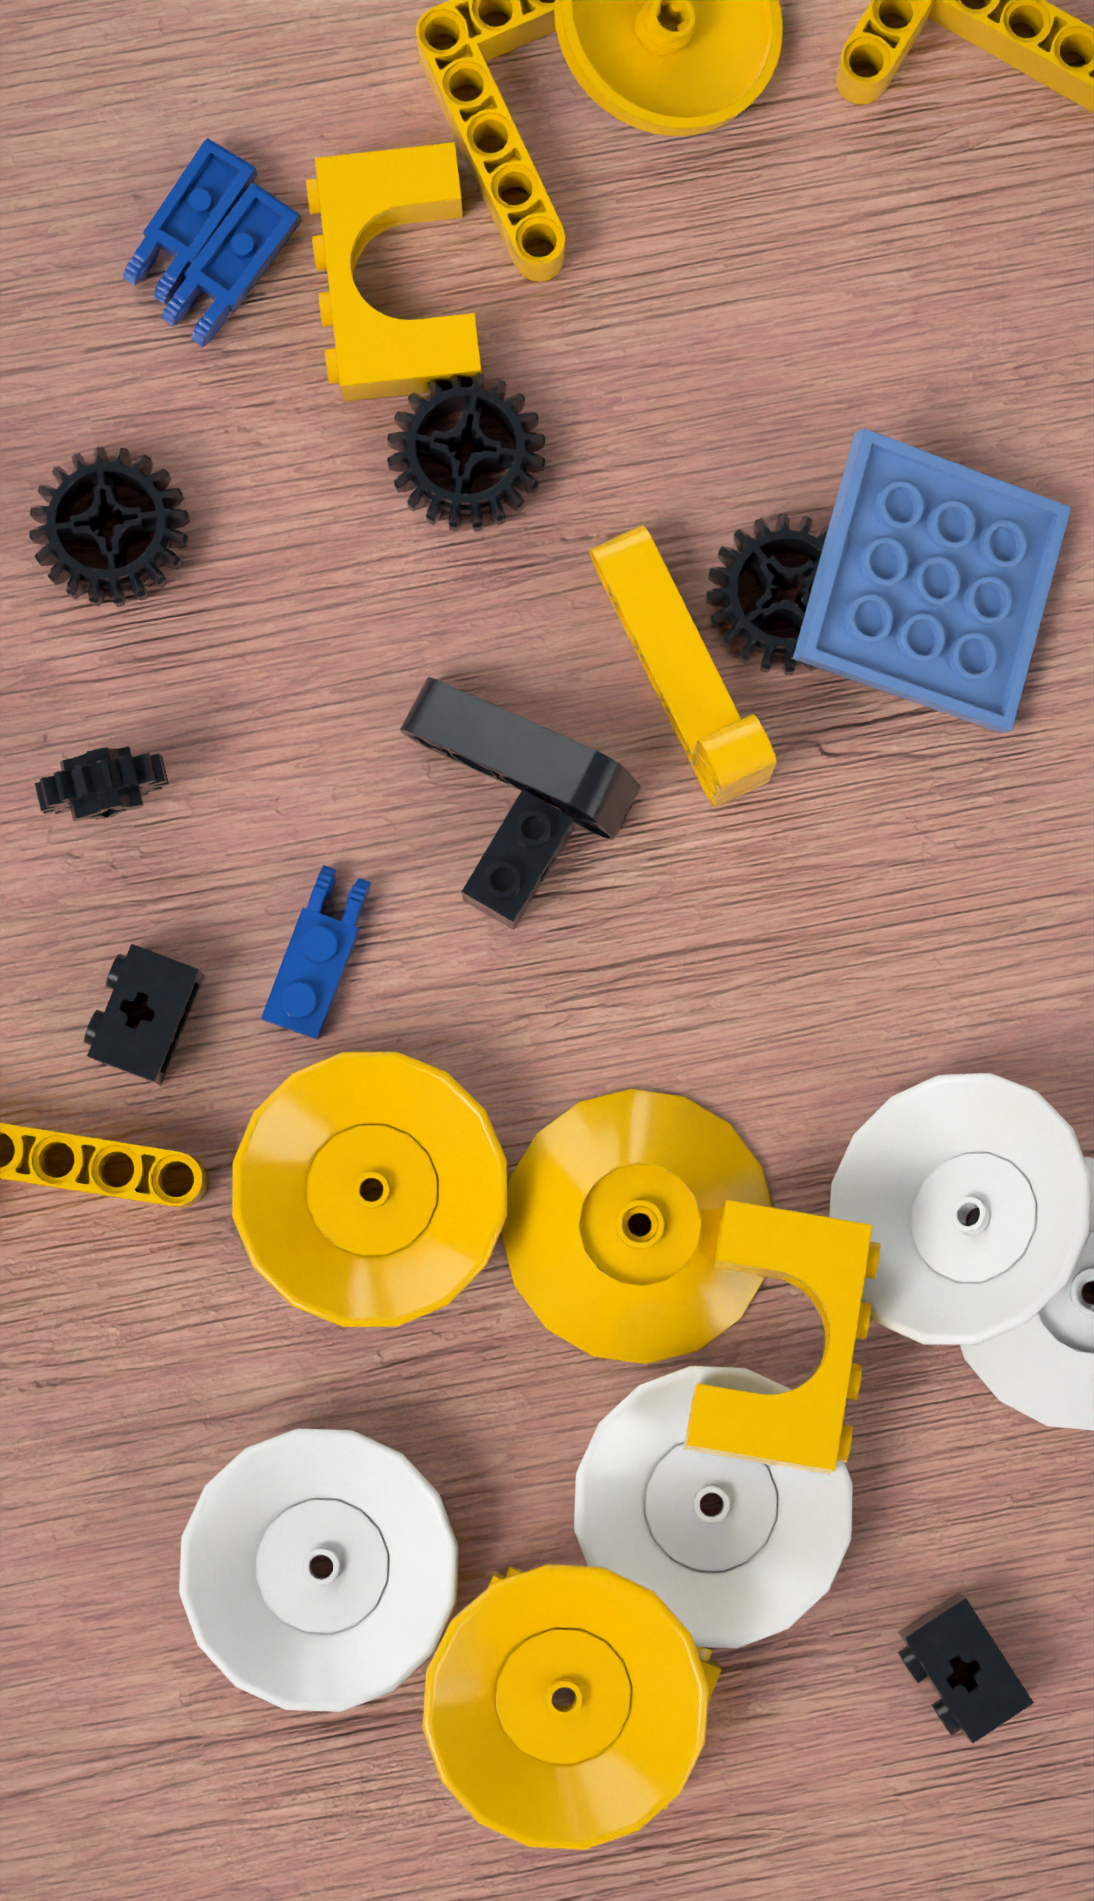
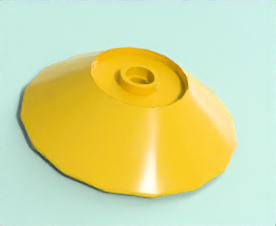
[232,1052,507,1327]
[501,1089,773,1364]
[423,1564,709,1850]

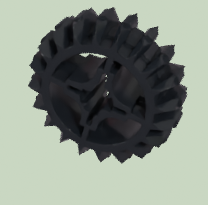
[387,372,545,532]
[29,447,190,607]
[706,514,829,675]

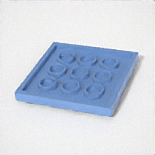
[793,428,1071,733]

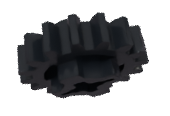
[35,746,169,821]

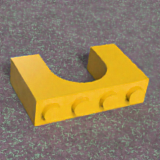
[306,142,482,402]
[684,1200,881,1475]

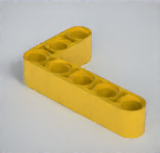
[416,0,566,282]
[836,0,1094,113]
[589,524,777,808]
[0,1123,208,1208]

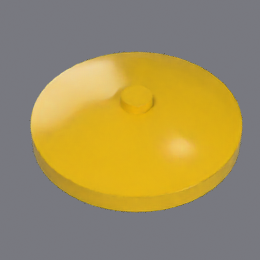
[554,0,783,136]

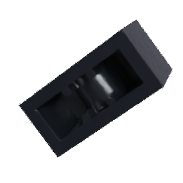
[461,789,575,930]
[84,944,205,1086]
[897,1593,1034,1744]

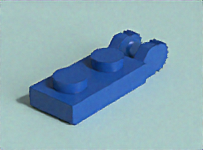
[123,138,258,305]
[162,182,302,347]
[261,865,371,1041]

